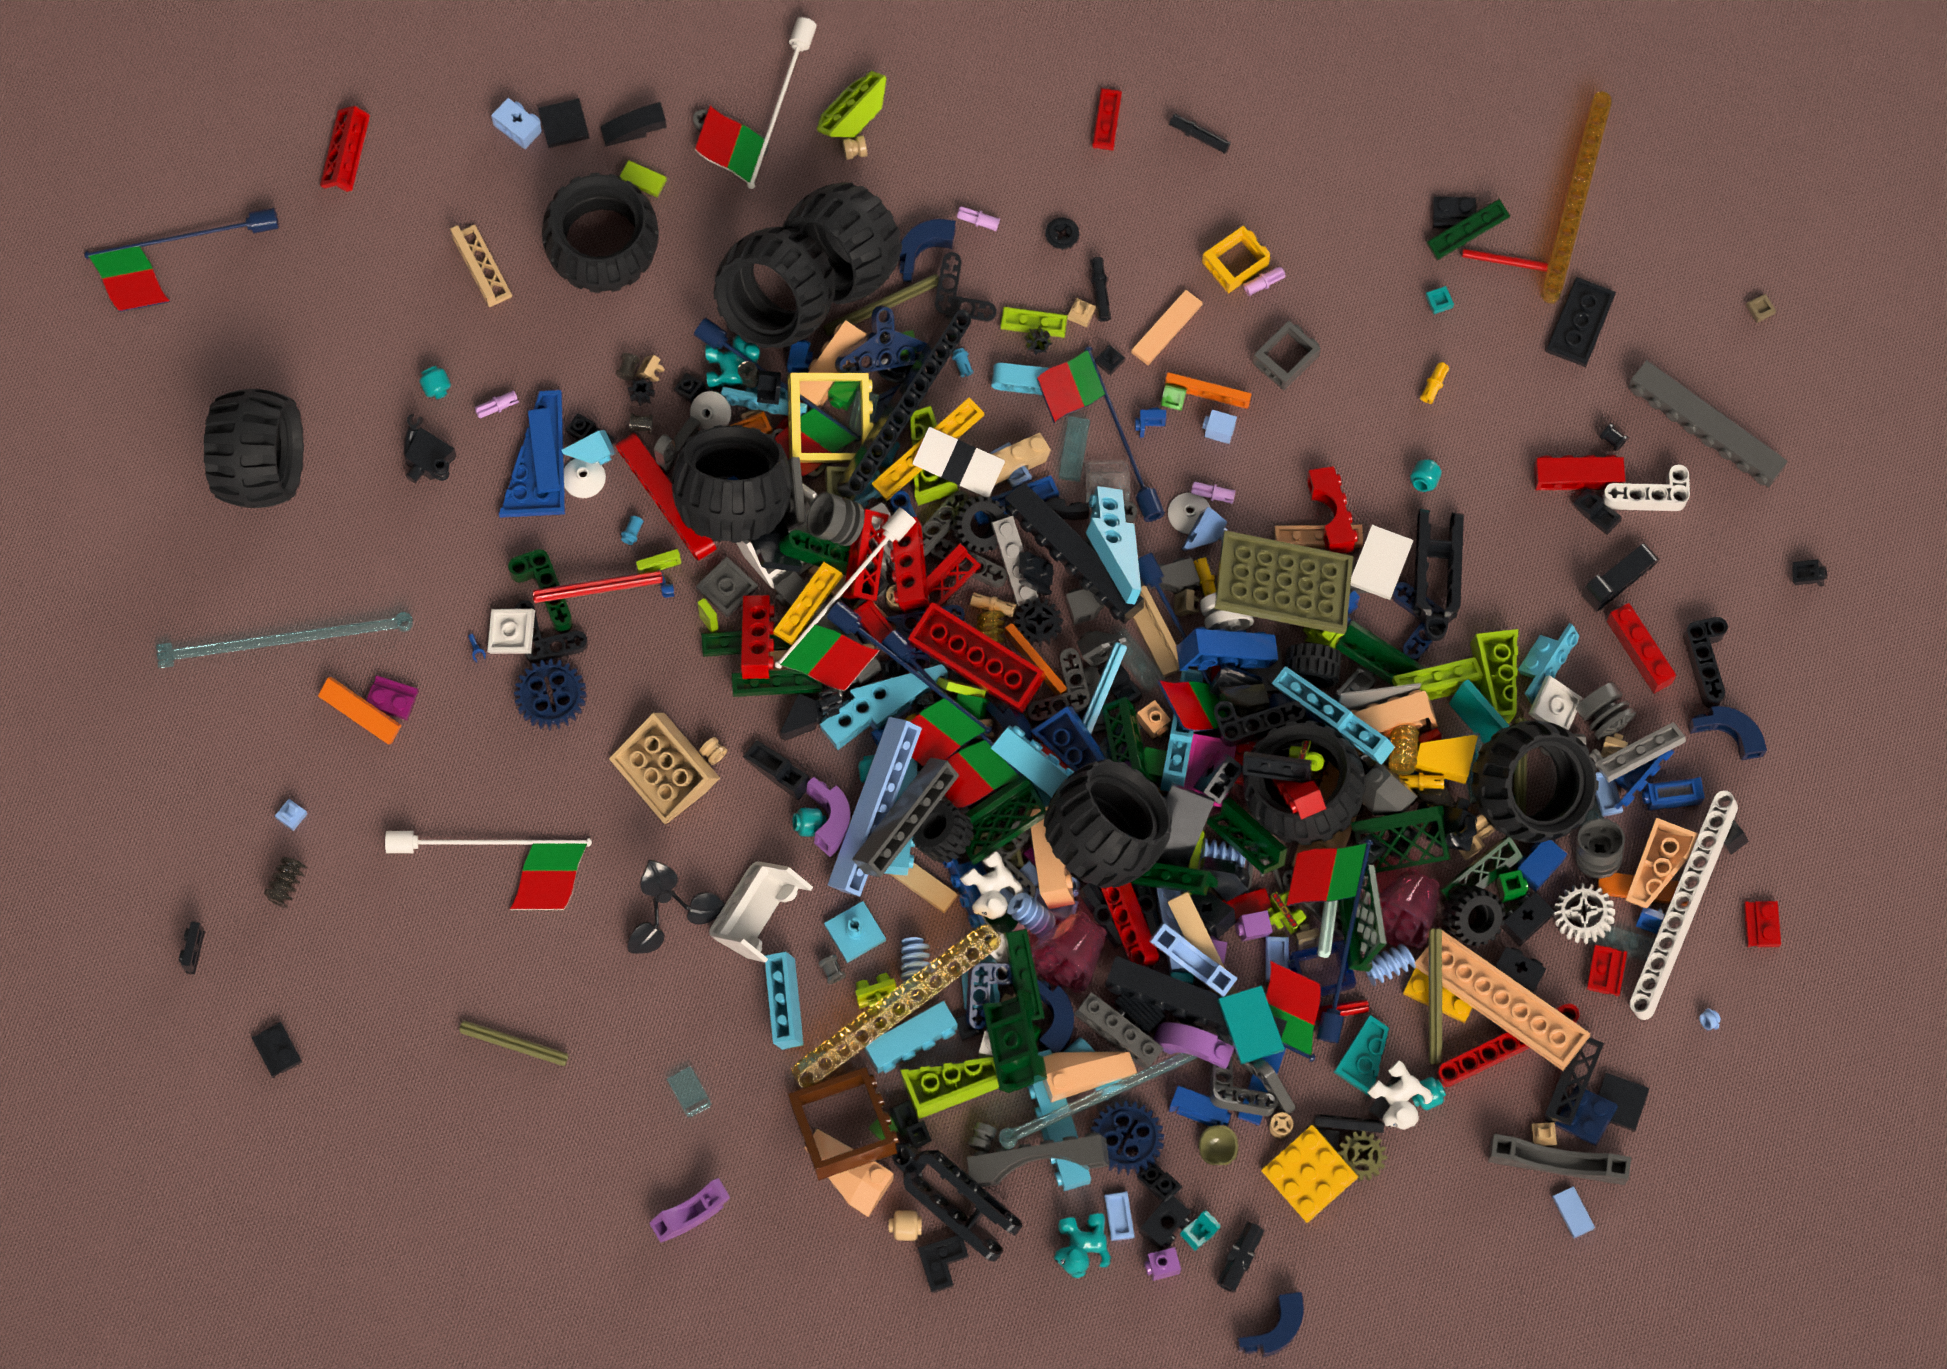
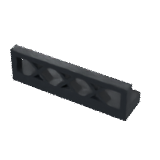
[1544,1037,1604,1126]

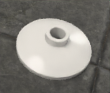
[690,391,731,431]
[564,458,606,498]
[1168,493,1211,534]

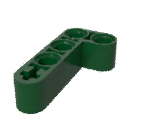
[779,530,850,576]
[508,549,573,633]

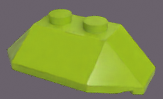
[816,71,887,137]

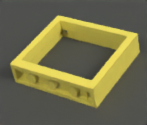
[787,373,874,463]

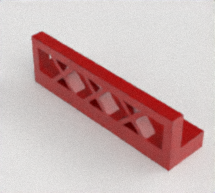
[320,106,370,192]
[843,509,889,601]
[899,543,981,625]

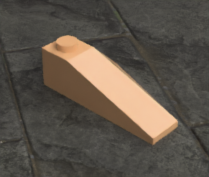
[1043,1052,1137,1103]
[804,1129,894,1217]

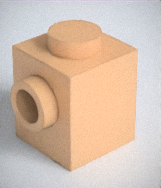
[1137,700,1171,740]

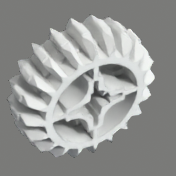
[1554,883,1615,944]

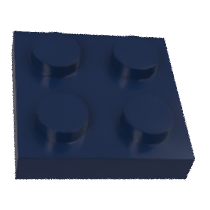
[1555,1085,1618,1146]

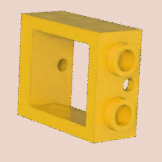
[1202,225,1270,294]

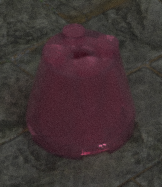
[1366,868,1440,948]
[1031,911,1107,993]

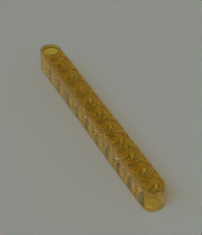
[1541,92,1612,303]
[792,924,1001,1088]

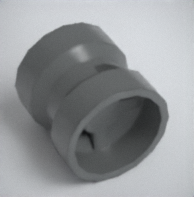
[968,1122,997,1152]

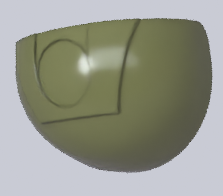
[1199,1125,1238,1165]

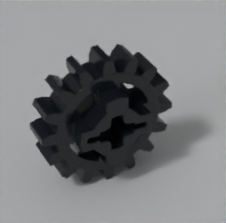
[1015,598,1063,647]

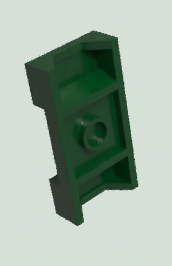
[983,989,1047,1093]

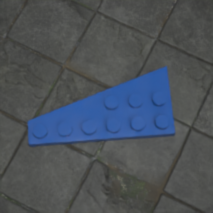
[499,390,565,518]

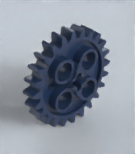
[514,659,587,730]
[1090,1101,1164,1175]

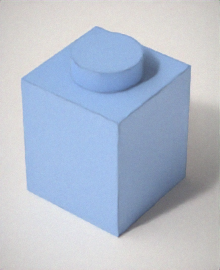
[1202,410,1237,444]

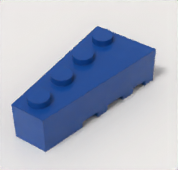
[1176,627,1278,671]
[1031,706,1106,771]

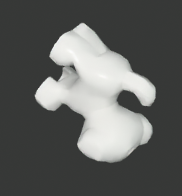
[960,851,1024,919]
[1367,1060,1433,1130]

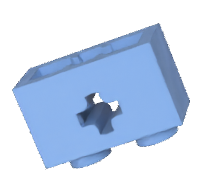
[491,98,542,149]

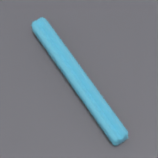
[1082,642,1127,734]

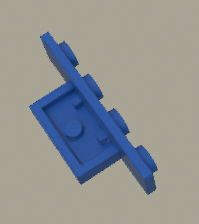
[1614,750,1674,810]
[943,858,986,934]

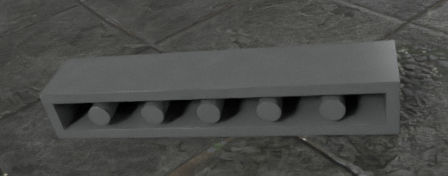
[774,571,881,687]
[852,758,959,878]

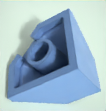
[1181,507,1228,551]

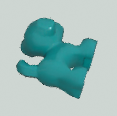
[705,335,760,390]
[1054,1213,1111,1278]

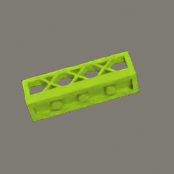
[1392,657,1483,700]

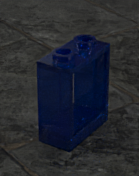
[1288,940,1357,996]

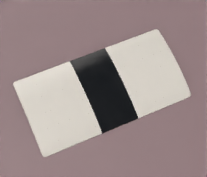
[913,427,1005,497]

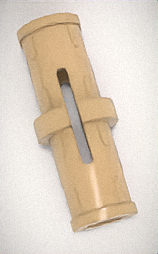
[970,592,1016,618]

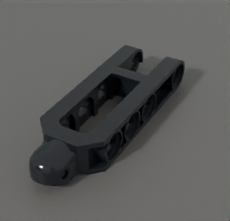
[1413,509,1464,641]
[892,1142,1023,1262]

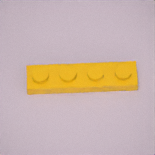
[773,562,843,645]

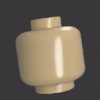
[889,1210,922,1241]

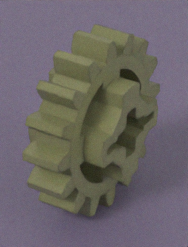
[1338,1131,1387,1182]

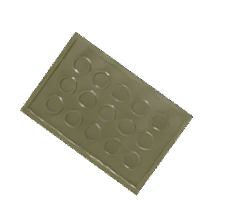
[1214,530,1353,634]

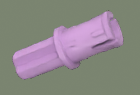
[957,206,1000,231]
[1243,267,1285,296]
[475,390,519,418]
[1191,482,1236,504]

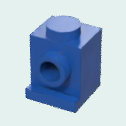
[787,340,813,373]

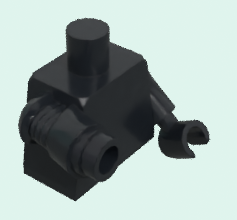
[403,414,457,483]
[1417,797,1477,851]

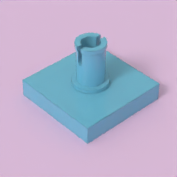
[824,901,886,963]

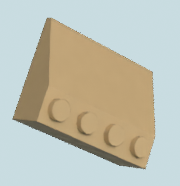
[609,713,720,824]

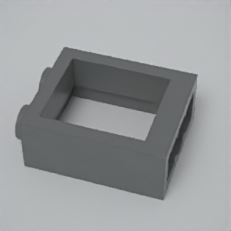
[1252,321,1321,391]

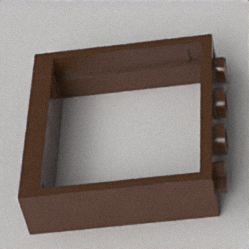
[788,1067,899,1181]

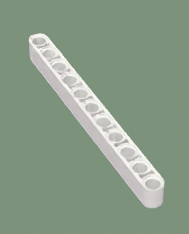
[1630,790,1738,1020]

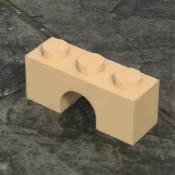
[991,433,1051,485]

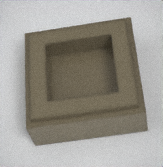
[1746,294,1776,323]

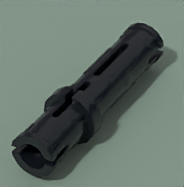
[1169,113,1231,154]
[1090,257,1112,322]

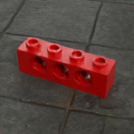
[890,517,929,610]
[741,595,775,679]

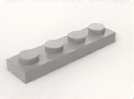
[991,516,1038,606]
[1596,722,1686,783]

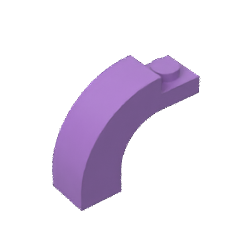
[806,777,850,857]
[1153,1023,1234,1069]
[650,1178,730,1243]

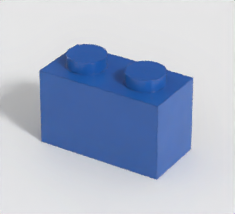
[1516,840,1567,892]

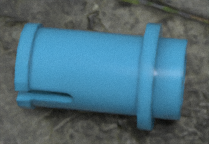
[952,348,973,377]
[880,441,900,468]
[621,516,644,545]

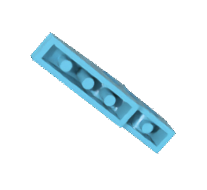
[1086,486,1141,604]
[820,664,948,750]
[1272,666,1395,765]
[1160,669,1203,792]

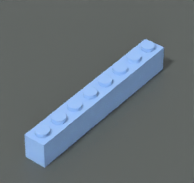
[828,717,922,897]

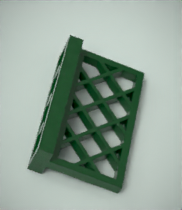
[965,775,1047,865]
[1351,806,1451,873]
[1338,865,1386,972]

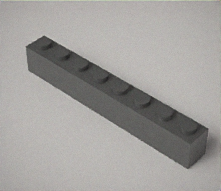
[1628,360,1788,488]

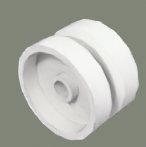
[1200,592,1254,632]

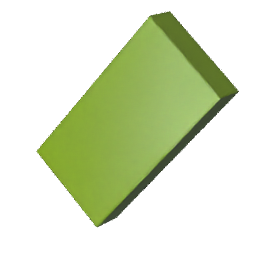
[620,160,667,198]
[636,549,681,573]
[698,598,719,633]
[937,677,986,698]

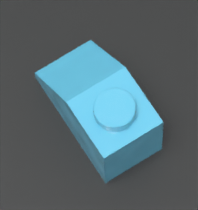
[562,430,616,465]

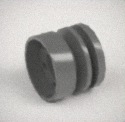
[807,492,865,546]
[1576,682,1636,740]
[1575,818,1625,879]

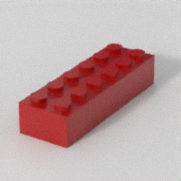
[908,602,1046,713]

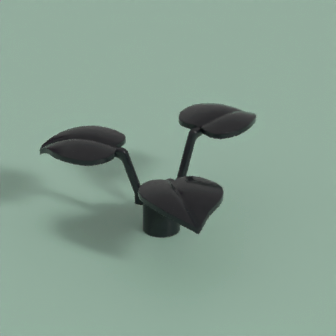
[627,859,725,954]

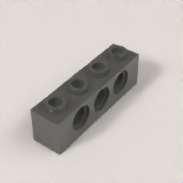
[1074,992,1164,1070]

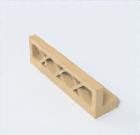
[450,225,512,307]
[1132,586,1179,678]

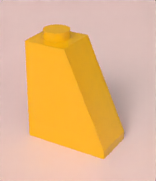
[1411,735,1478,784]

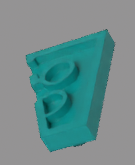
[1333,1015,1389,1098]

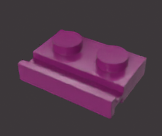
[366,675,419,720]

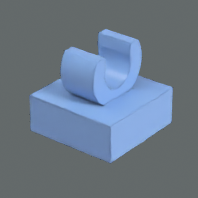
[275,799,307,831]

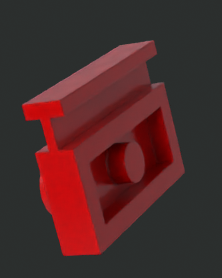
[1744,901,1781,947]
[1586,945,1627,997]

